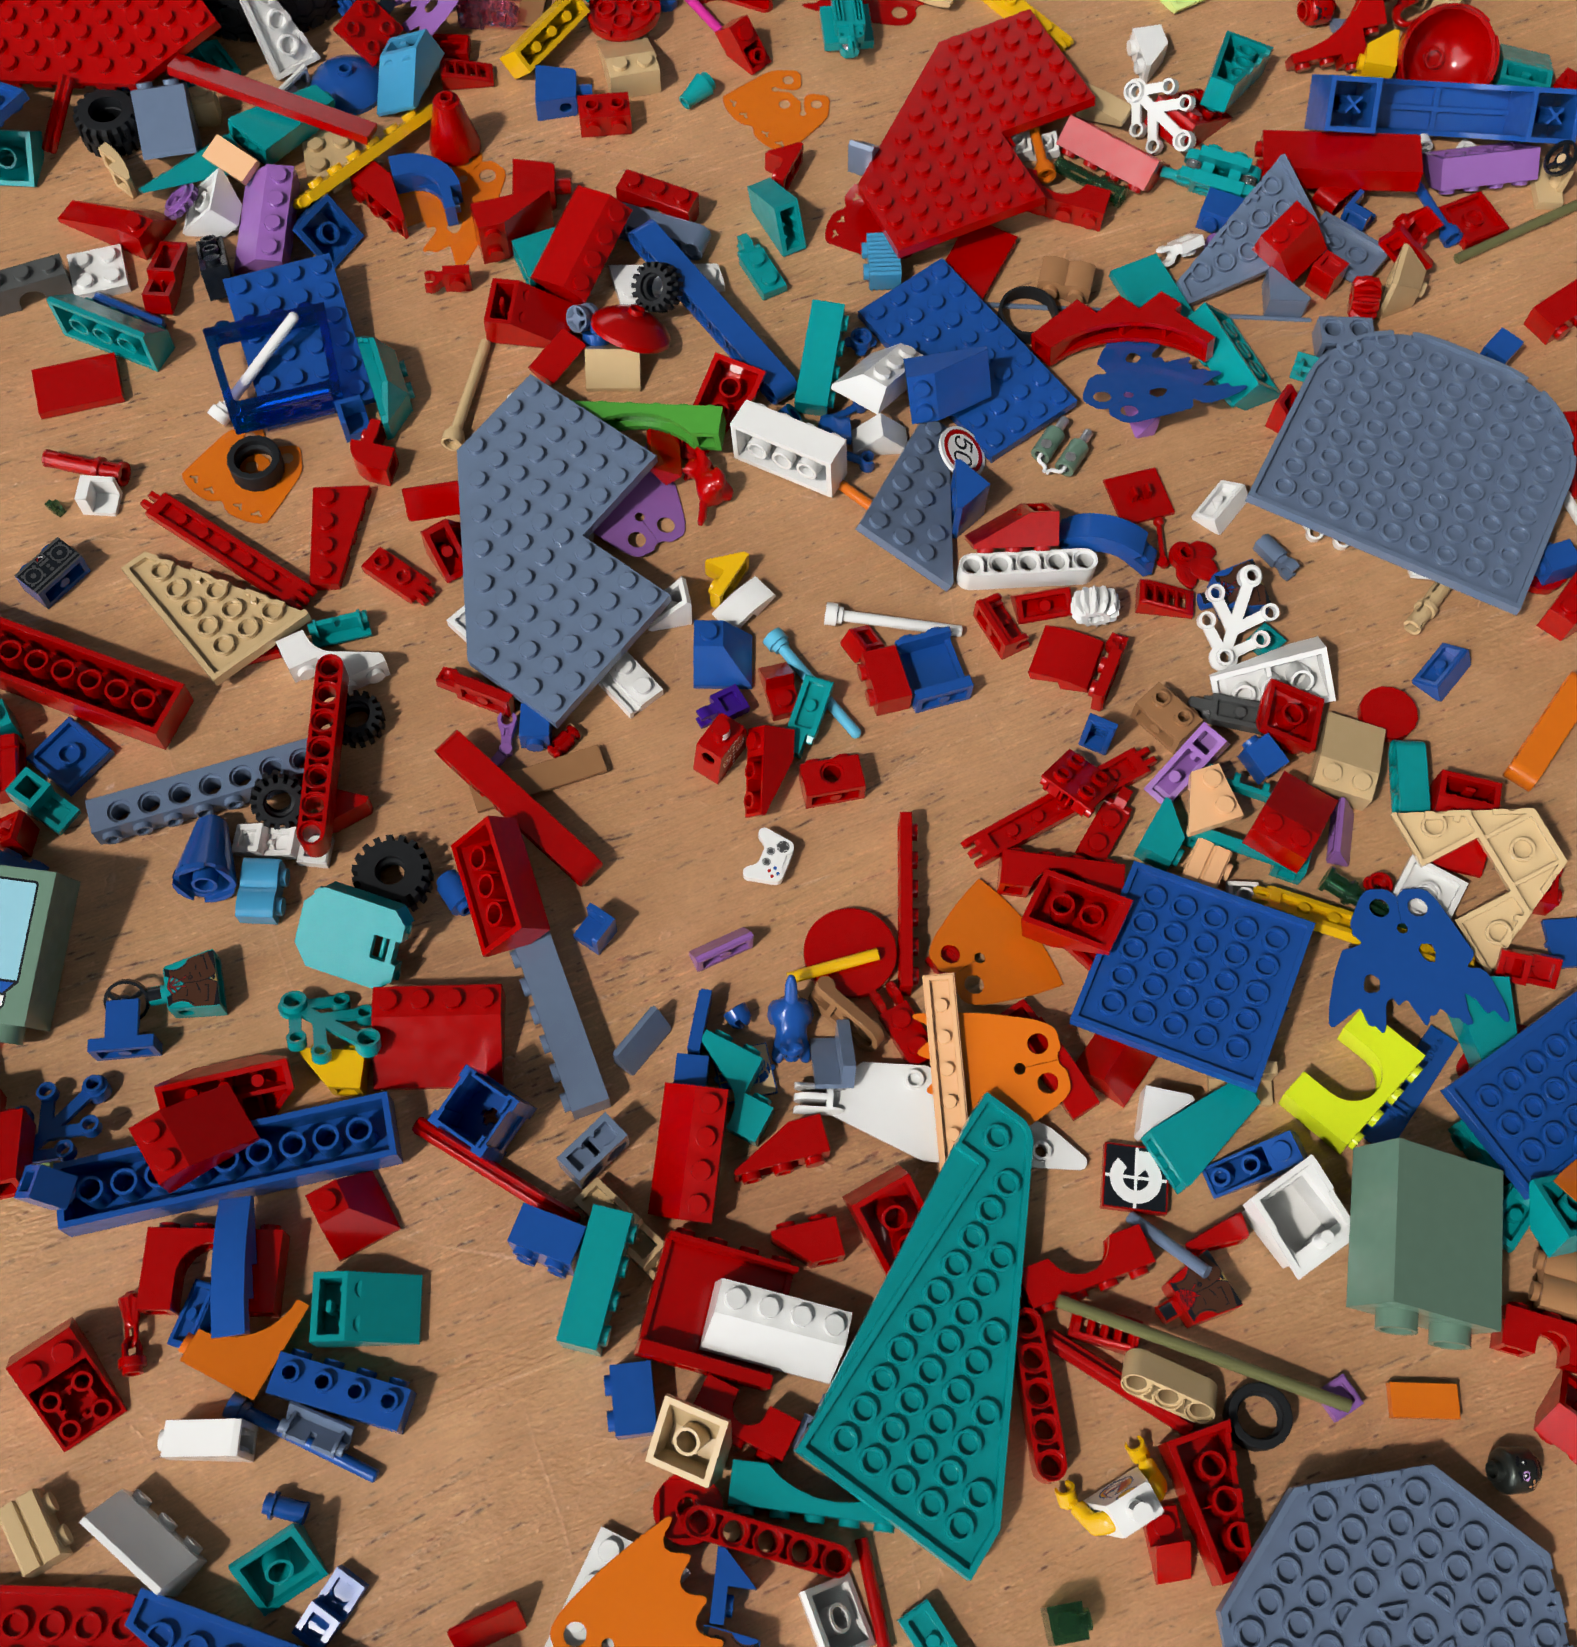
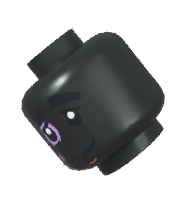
[1485,1446,1542,1494]

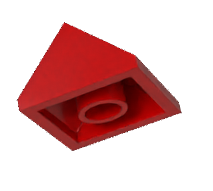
[1075,1034,1157,1108]

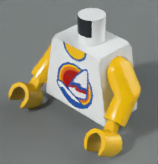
[1054,1435,1167,1539]

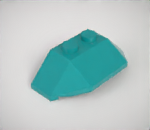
[356,336,415,440]

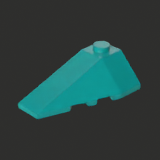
[138,133,240,194]

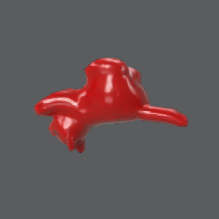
[682,446,733,526]

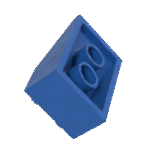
[904,346,992,424]

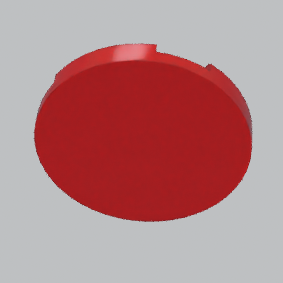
[587,0,661,42]
[803,908,897,999]

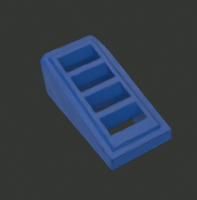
[1078,713,1118,755]

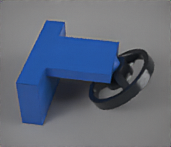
[87,979,163,1061]

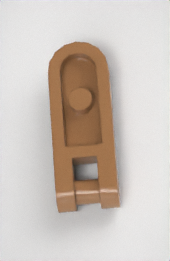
[808,976,885,1052]

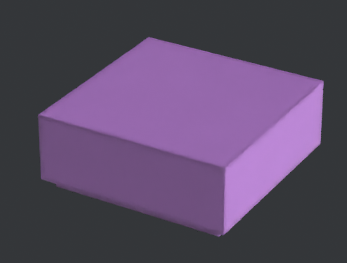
[1321,1373,1364,1423]

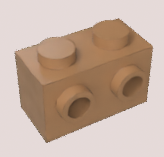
[1130,682,1203,754]

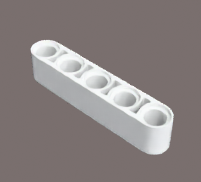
[956,548,1098,590]

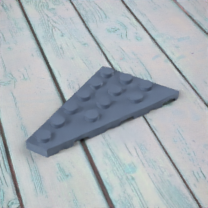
[1176,154,1330,306]

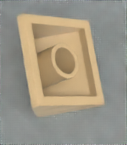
[585,344,641,392]

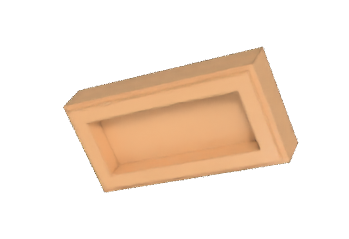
[202,134,261,186]

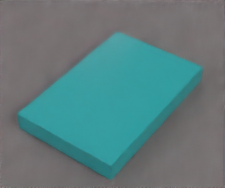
[1109,254,1194,318]

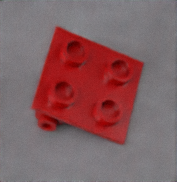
[1040,749,1118,818]

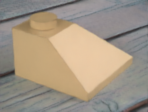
[1376,243,1428,319]

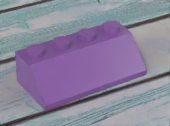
[1422,141,1541,194]
[234,164,300,274]

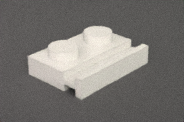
[598,652,664,719]

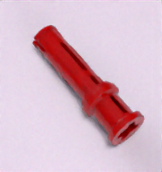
[42,449,131,487]

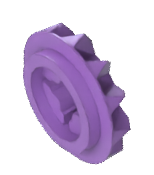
[164,183,199,220]

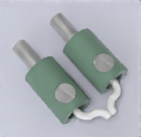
[1031,416,1093,477]

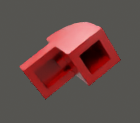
[350,418,399,486]

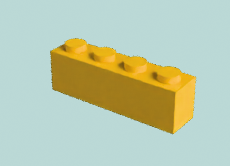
[499,0,590,79]

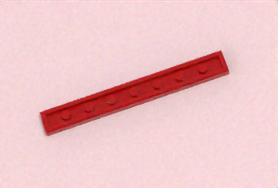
[167,53,377,145]

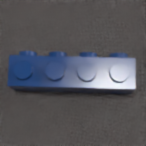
[265,1348,417,1435]

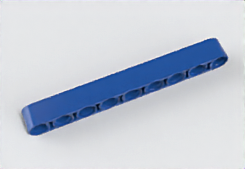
[628,219,797,405]

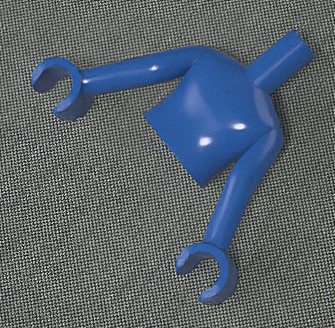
[817,401,875,473]

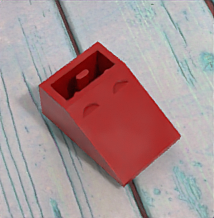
[1143,88,1233,152]
[483,278,575,348]
[965,502,1060,553]
[1429,769,1503,878]
[6,1317,127,1453]

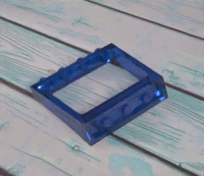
[202,302,344,435]

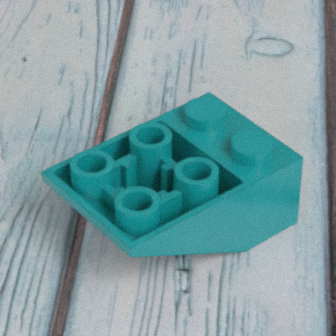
[1492,44,1554,88]
[309,1271,423,1348]

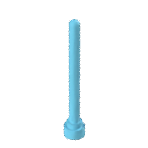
[763,628,862,739]

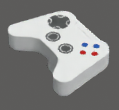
[743,827,794,885]

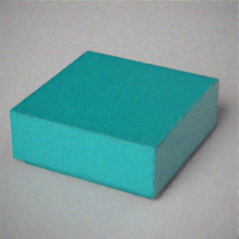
[1246,622,1287,656]

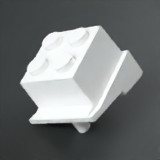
[1242,1154,1350,1280]

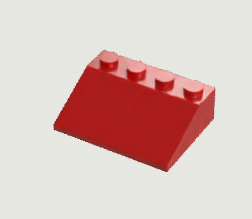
[371,984,506,1091]

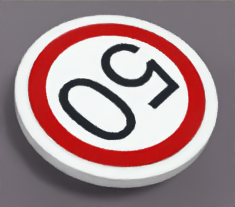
[939,426,985,474]

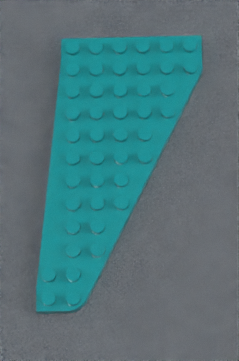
[793,1092,1034,1581]

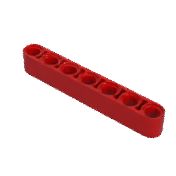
[297,654,349,858]
[434,730,603,887]

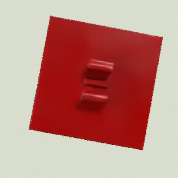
[1103,467,1175,524]

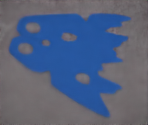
[1083,341,1247,423]
[1329,889,1510,1033]

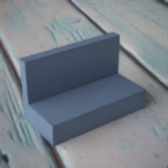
[809,1019,856,1089]

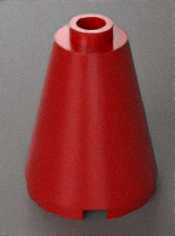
[429,90,481,167]

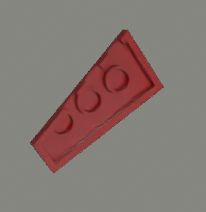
[309,485,372,591]

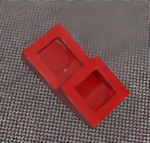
[1494,948,1563,989]

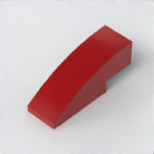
[142,241,188,315]

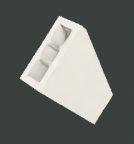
[157,1418,258,1462]

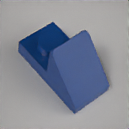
[709,1546,757,1625]

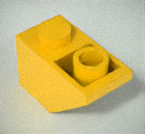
[300,1044,371,1097]

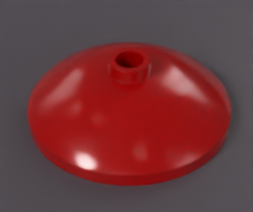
[591,304,671,354]

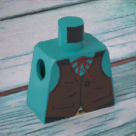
[147,949,228,1018]

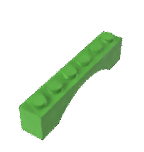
[572,400,727,451]

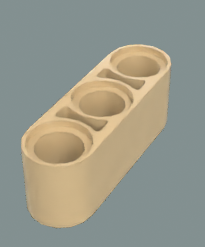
[1121,1348,1218,1424]

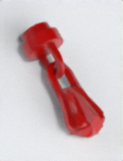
[118,1290,147,1377]

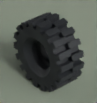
[351,834,434,912]

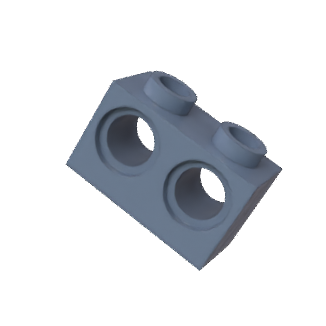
[1312,316,1374,357]
[557,1112,630,1190]

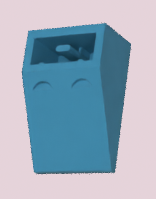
[377,29,444,117]

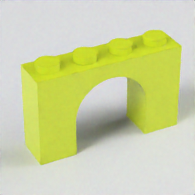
[1278,1009,1426,1155]

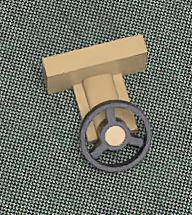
[1529,140,1577,210]

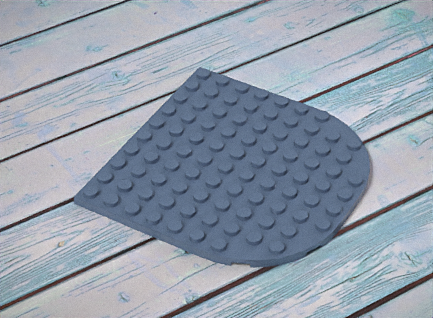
[1245,330,1577,615]

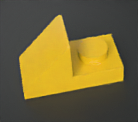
[705,551,749,609]

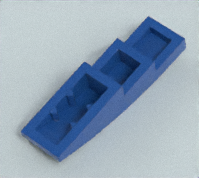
[210,1195,257,1338]

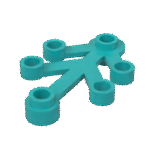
[278,991,382,1065]

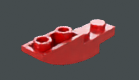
[999,998,1100,1121]

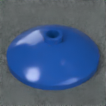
[310,54,379,115]

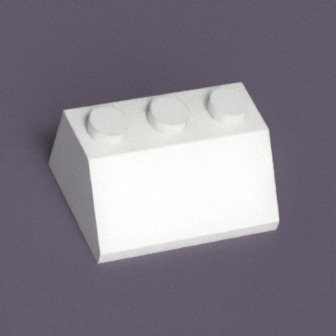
[831,343,924,415]
[79,1489,207,1597]

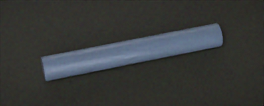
[1126,1211,1212,1278]

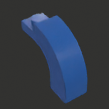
[388,153,464,226]
[1059,513,1158,577]

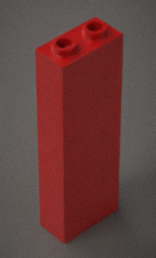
[1254,130,1423,192]

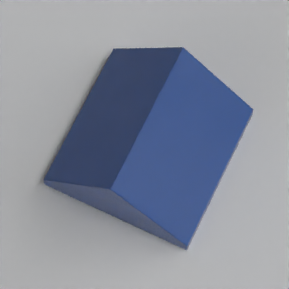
[950,459,990,539]

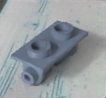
[277,1401,354,1459]

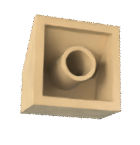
[645,1393,732,1489]

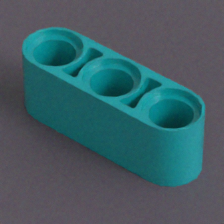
[1388,739,1430,813]

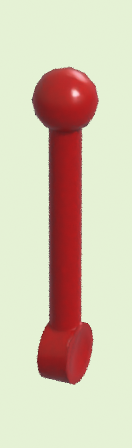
[1153,516,1170,569]

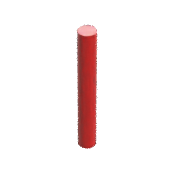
[855,1537,892,1647]

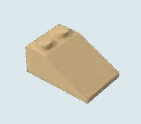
[596,34,661,98]
[1307,711,1386,811]

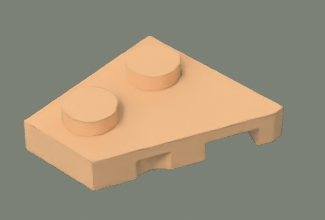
[1186,763,1244,837]

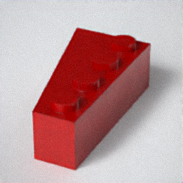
[1158,1419,1252,1586]

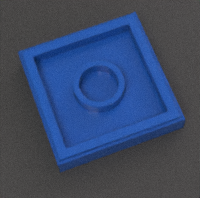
[25,716,115,797]

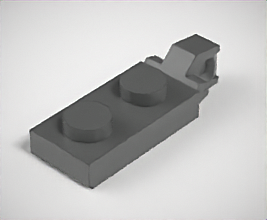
[1186,693,1265,736]

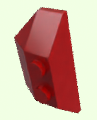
[154,1054,295,1121]

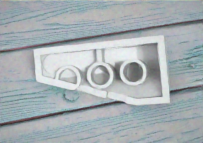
[1209,636,1336,704]

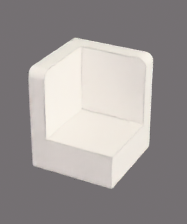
[74,475,123,517]

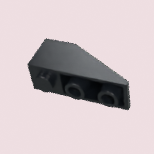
[196,235,233,301]

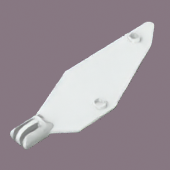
[793,1062,1087,1171]

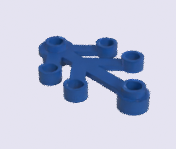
[16,1075,112,1165]

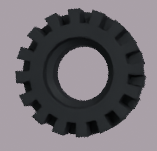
[631,261,684,313]
[330,690,386,748]
[250,770,302,830]

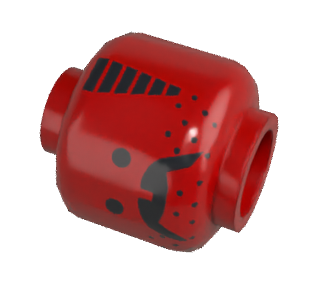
[1297,0,1336,27]

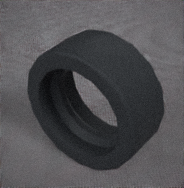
[227,435,285,492]
[1222,1382,1293,1452]

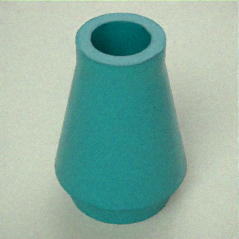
[679,72,716,109]

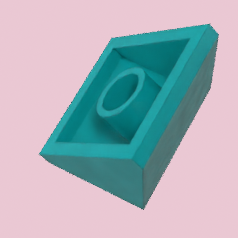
[228,1523,329,1617]

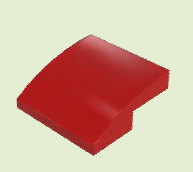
[1028,625,1105,693]

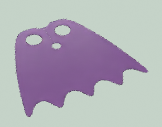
[593,443,685,557]

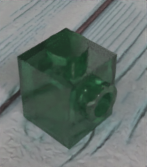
[1040,1601,1093,1646]

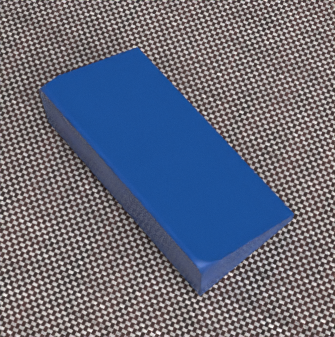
[1412,643,1471,702]
[167,1279,211,1348]

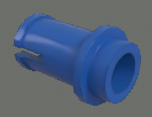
[261,1490,310,1525]

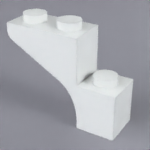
[275,630,391,695]

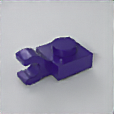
[695,684,750,729]

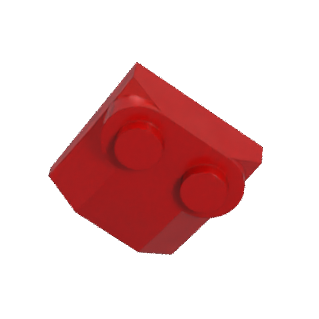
[1255,678,1325,754]

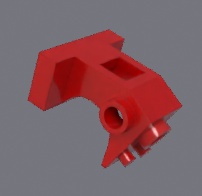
[1378,206,1444,270]

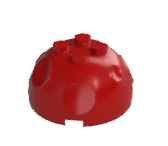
[1395,3,1500,84]

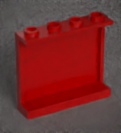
[633,1227,799,1392]

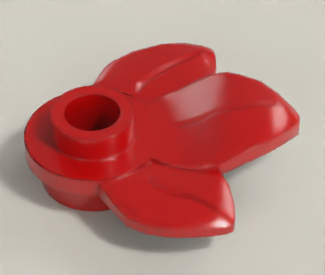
[1168,541,1218,590]

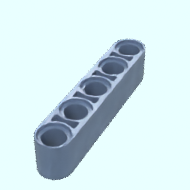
[618,201,711,260]

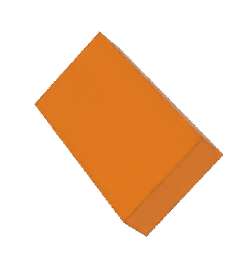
[1386,1382,1461,1420]

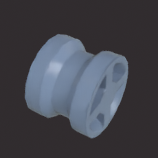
[566,302,598,333]

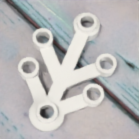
[1123,78,1196,155]
[1196,564,1279,671]

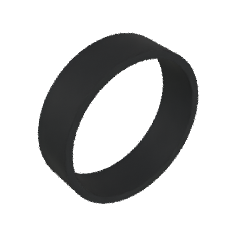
[997,286,1058,344]

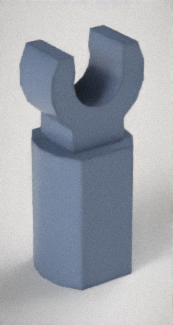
[1253,534,1300,581]

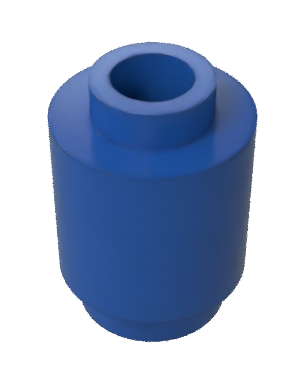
[436,869,470,916]

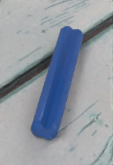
[92,292,167,329]

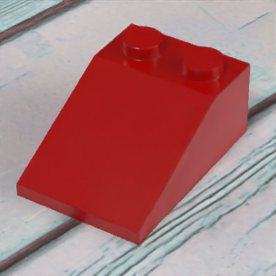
[470,186,554,264]
[1242,771,1338,874]
[1021,868,1133,955]
[128,1083,261,1193]
[842,1165,924,1276]

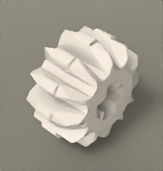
[1070,585,1120,627]

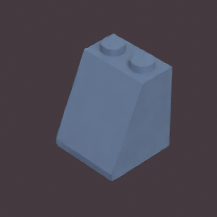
[130,78,203,160]

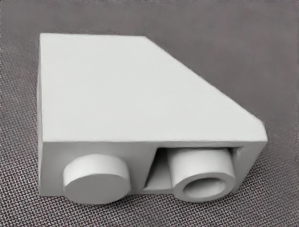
[1126,24,1168,83]

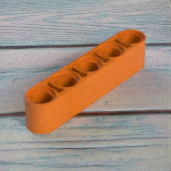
[1502,671,1577,792]

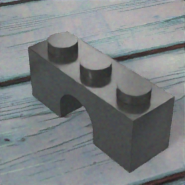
[0,253,74,317]

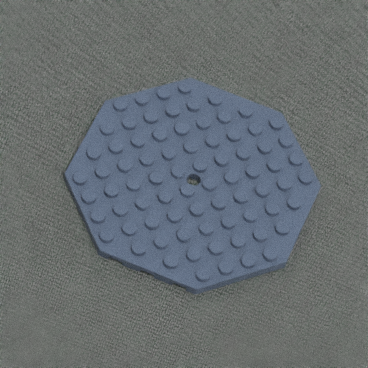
[1216,1464,1573,1647]

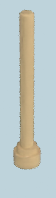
[441,339,491,452]

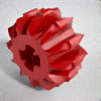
[1347,275,1382,320]

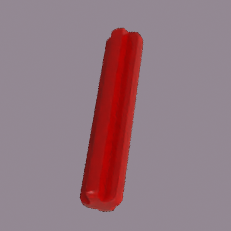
[42,74,75,154]

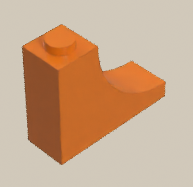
[178,1299,310,1401]

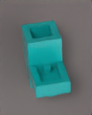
[5,767,81,836]

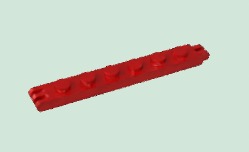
[140,491,318,610]
[961,747,1158,869]

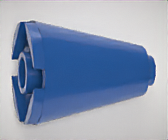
[172,814,237,903]

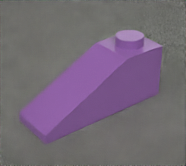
[1144,722,1230,804]

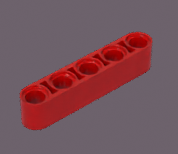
[1014,1308,1067,1484]
[680,1504,852,1578]

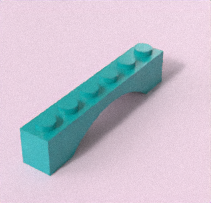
[728,1459,895,1534]

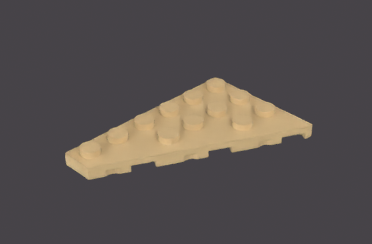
[121,552,312,686]

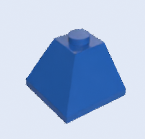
[292,194,364,268]
[693,620,752,689]

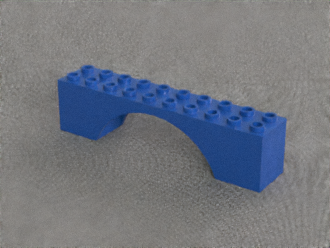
[1304,74,1577,144]

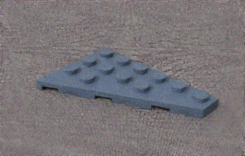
[855,421,954,592]

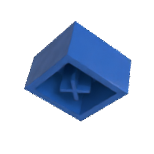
[507,1203,587,1279]

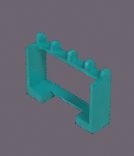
[1182,763,1313,885]

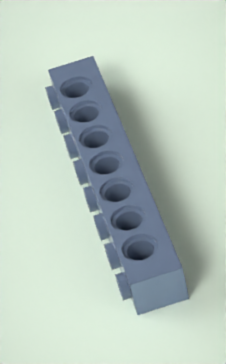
[85,738,341,845]

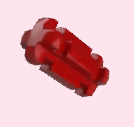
[547,725,580,758]

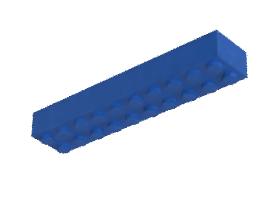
[53,1091,403,1237]

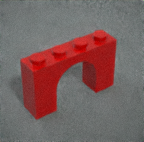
[136,1222,290,1317]

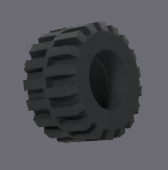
[73,87,141,158]

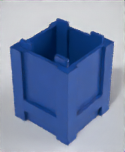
[427,1064,537,1163]

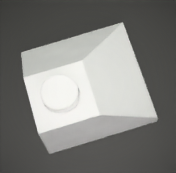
[182,168,242,238]

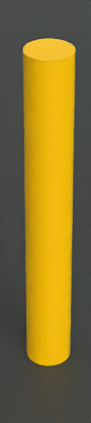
[786,948,880,982]

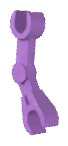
[490,713,518,767]

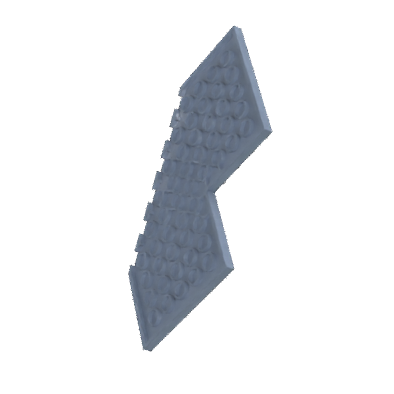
[457,374,672,729]

